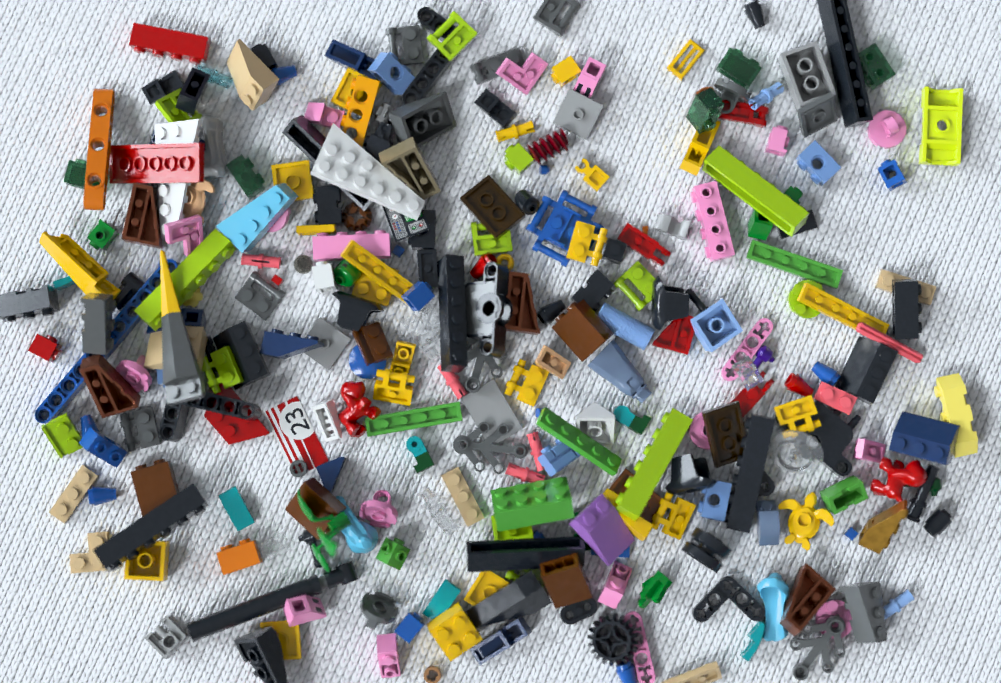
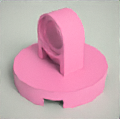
[867,110,906,149]
[115,355,152,392]
[359,490,398,528]

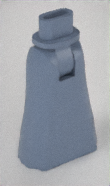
[587,339,652,403]

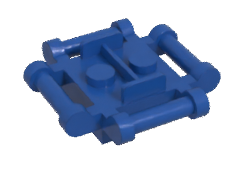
[526,190,604,267]

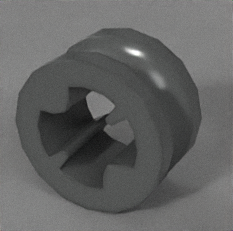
[290,460,308,477]

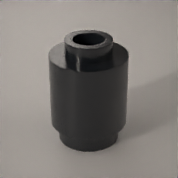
[515,190,540,215]
[923,509,952,538]

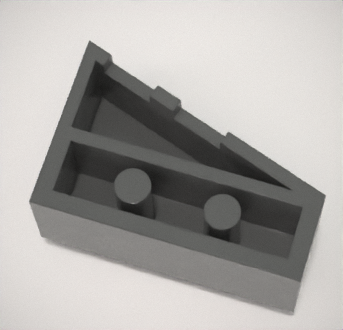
[81,292,116,355]
[839,582,887,643]

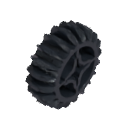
[587,613,640,666]

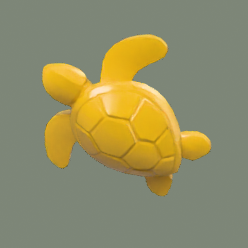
[778,492,834,551]

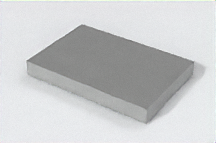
[461,379,523,445]

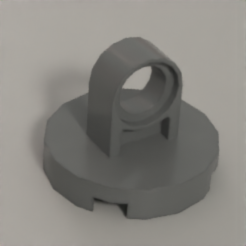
[714,78,752,114]
[360,592,399,630]

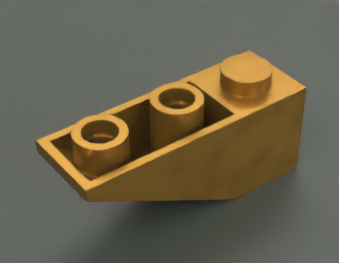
[858,500,909,554]

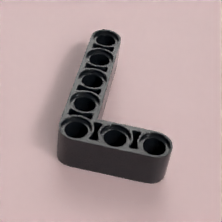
[402,7,456,104]
[159,392,261,442]

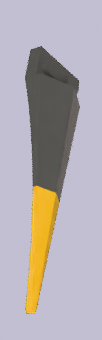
[160,250,206,406]

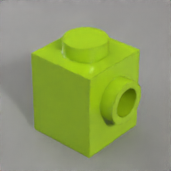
[504,143,534,175]

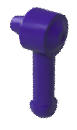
[742,345,775,381]

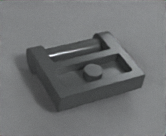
[533,0,582,37]
[385,25,424,66]
[235,271,286,321]

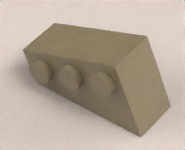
[378,136,441,200]

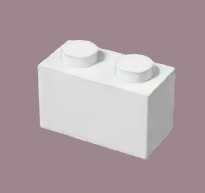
[312,261,338,294]

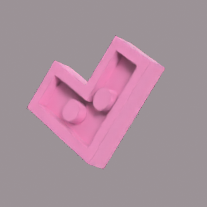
[496,52,548,95]
[164,214,204,256]

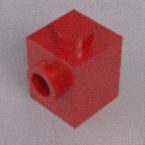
[28,334,62,363]

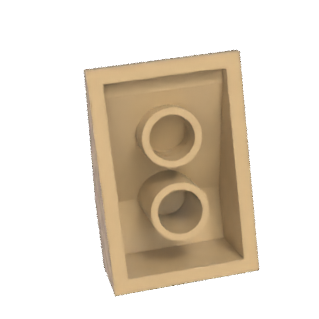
[226,39,279,111]
[144,326,208,371]

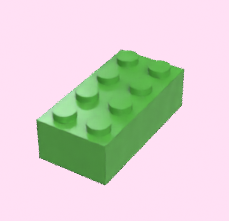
[490,476,575,532]

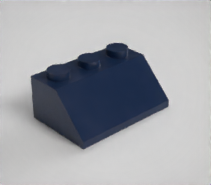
[889,411,960,465]

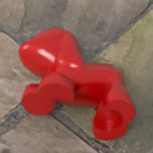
[337,381,381,438]
[870,456,927,502]

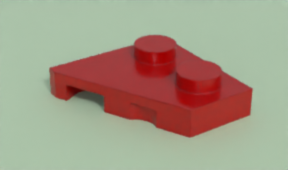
[652,316,694,355]

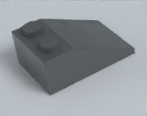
[389,92,457,147]

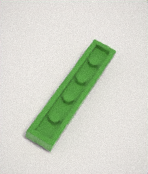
[746,239,843,289]
[365,402,463,437]
[536,407,622,476]

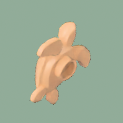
[183,179,215,224]

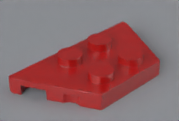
[204,383,270,445]

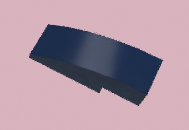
[324,39,378,80]
[469,616,532,666]

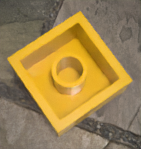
[124,541,170,581]
[426,602,483,662]

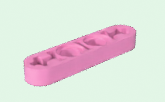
[721,318,773,381]
[624,611,655,683]

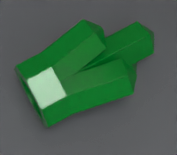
[638,571,672,608]

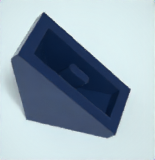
[316,456,346,493]

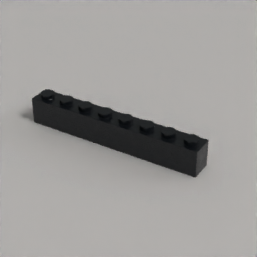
[817,0,873,128]

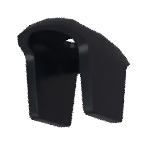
[651,276,689,331]
[332,291,384,331]
[665,454,718,495]

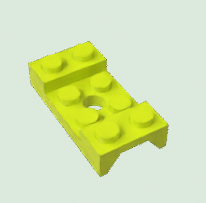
[919,86,963,166]

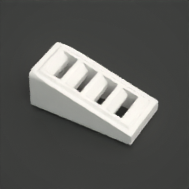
[312,398,342,442]

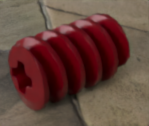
[527,128,569,165]

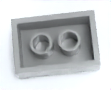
[778,41,836,111]

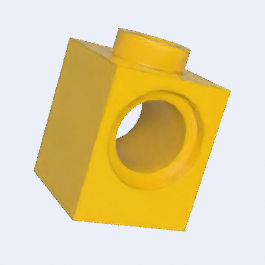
[551,56,581,87]

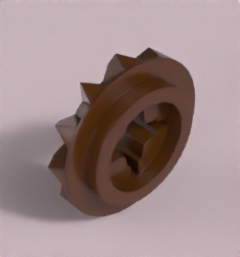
[342,202,372,232]

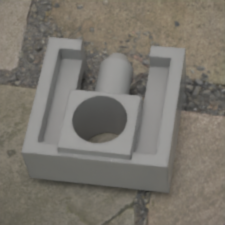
[145,615,190,659]

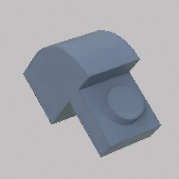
[755,500,780,546]

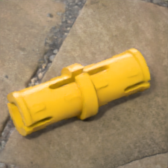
[495,120,535,143]

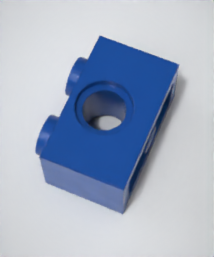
[79,427,128,468]

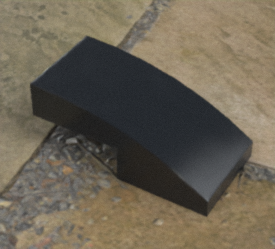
[141,70,184,105]
[474,88,517,129]

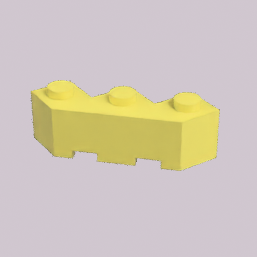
[934,373,978,458]

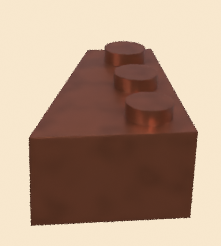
[121,183,163,249]
[502,271,540,335]
[79,354,141,418]
[779,563,836,636]

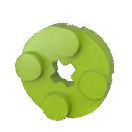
[788,280,825,319]

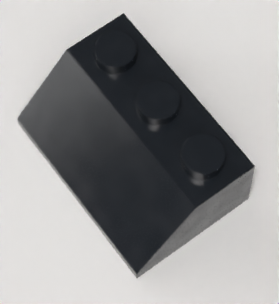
[213,321,271,390]
[835,336,898,405]

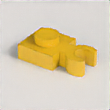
[575,158,610,192]

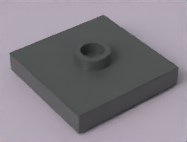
[797,92,838,138]

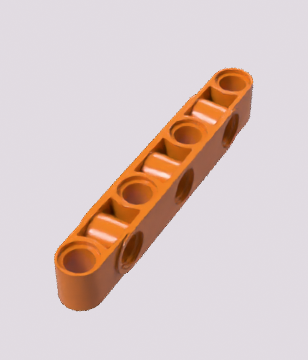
[83,88,115,210]

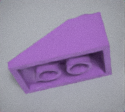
[569,493,635,566]

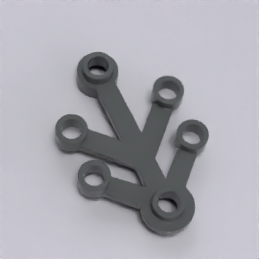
[465,338,508,393]
[453,422,528,474]
[790,615,846,681]

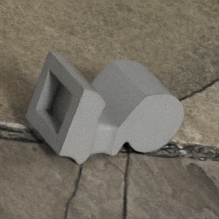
[653,214,692,241]

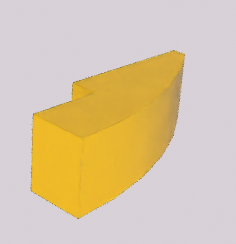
[679,114,721,176]
[603,488,653,541]

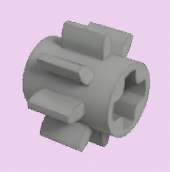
[372,103,395,124]

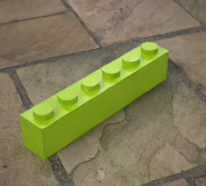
[702,146,809,237]
[134,229,236,332]
[615,408,693,521]

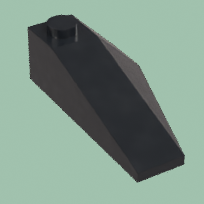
[465,569,552,628]
[234,626,288,683]

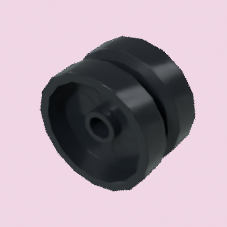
[681,527,732,573]

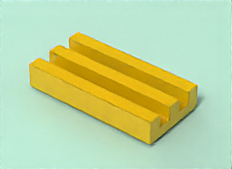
[666,39,705,80]
[296,224,336,236]

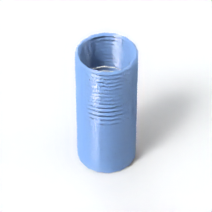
[598,302,655,350]

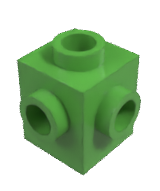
[376,537,411,570]

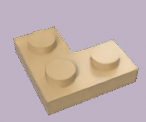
[69,531,109,574]

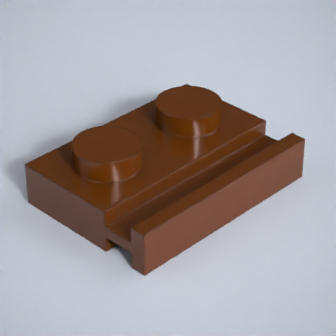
[352,322,393,366]

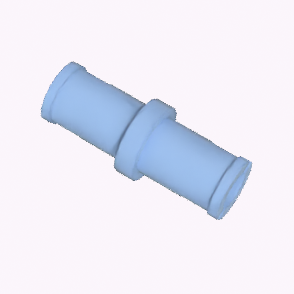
[749,82,784,110]
[883,590,915,620]

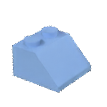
[690,299,743,352]

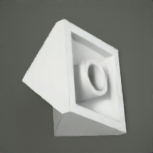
[575,402,615,446]

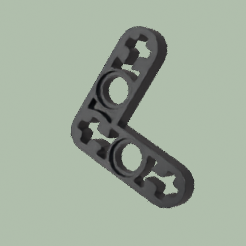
[692,576,765,622]

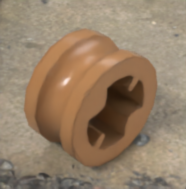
[424,666,441,683]

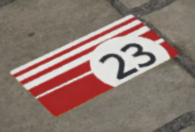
[263,396,328,477]

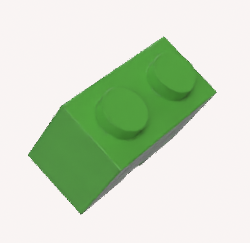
[819,475,869,515]

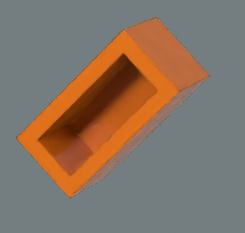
[216,538,263,575]

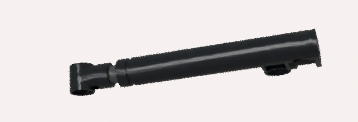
[187,561,358,642]

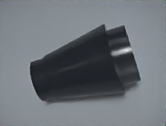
[744,0,766,30]
[537,299,566,325]

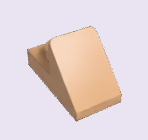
[535,345,571,379]

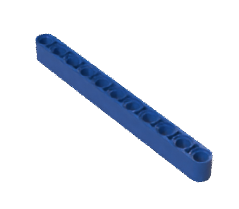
[34,259,179,424]

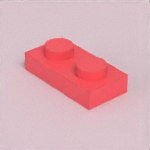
[813,381,858,415]

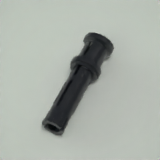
[906,464,940,523]

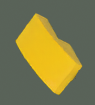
[389,340,416,383]

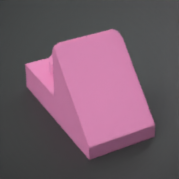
[304,102,345,129]
[853,438,886,463]

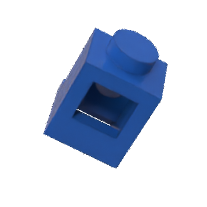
[877,159,907,191]

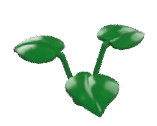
[297,489,351,573]

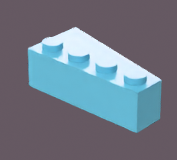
[216,183,298,253]

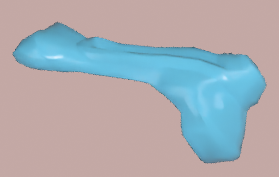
[335,496,379,553]
[757,572,789,642]

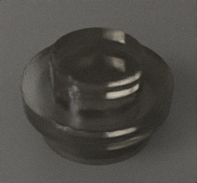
[294,255,313,274]

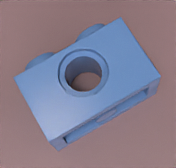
[368,52,415,95]
[796,140,842,186]
[697,481,732,522]

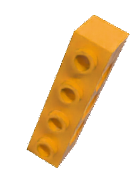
[340,75,380,147]

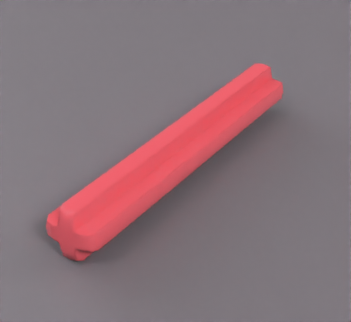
[856,322,923,363]

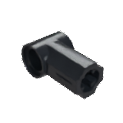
[114,272,145,311]

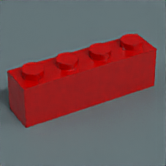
[129,23,211,65]

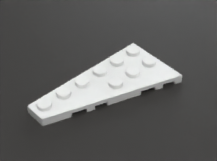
[155,119,203,239]
[310,123,425,220]

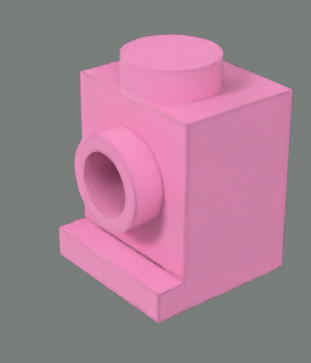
[765,125,790,157]

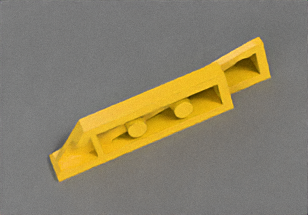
[39,231,121,300]

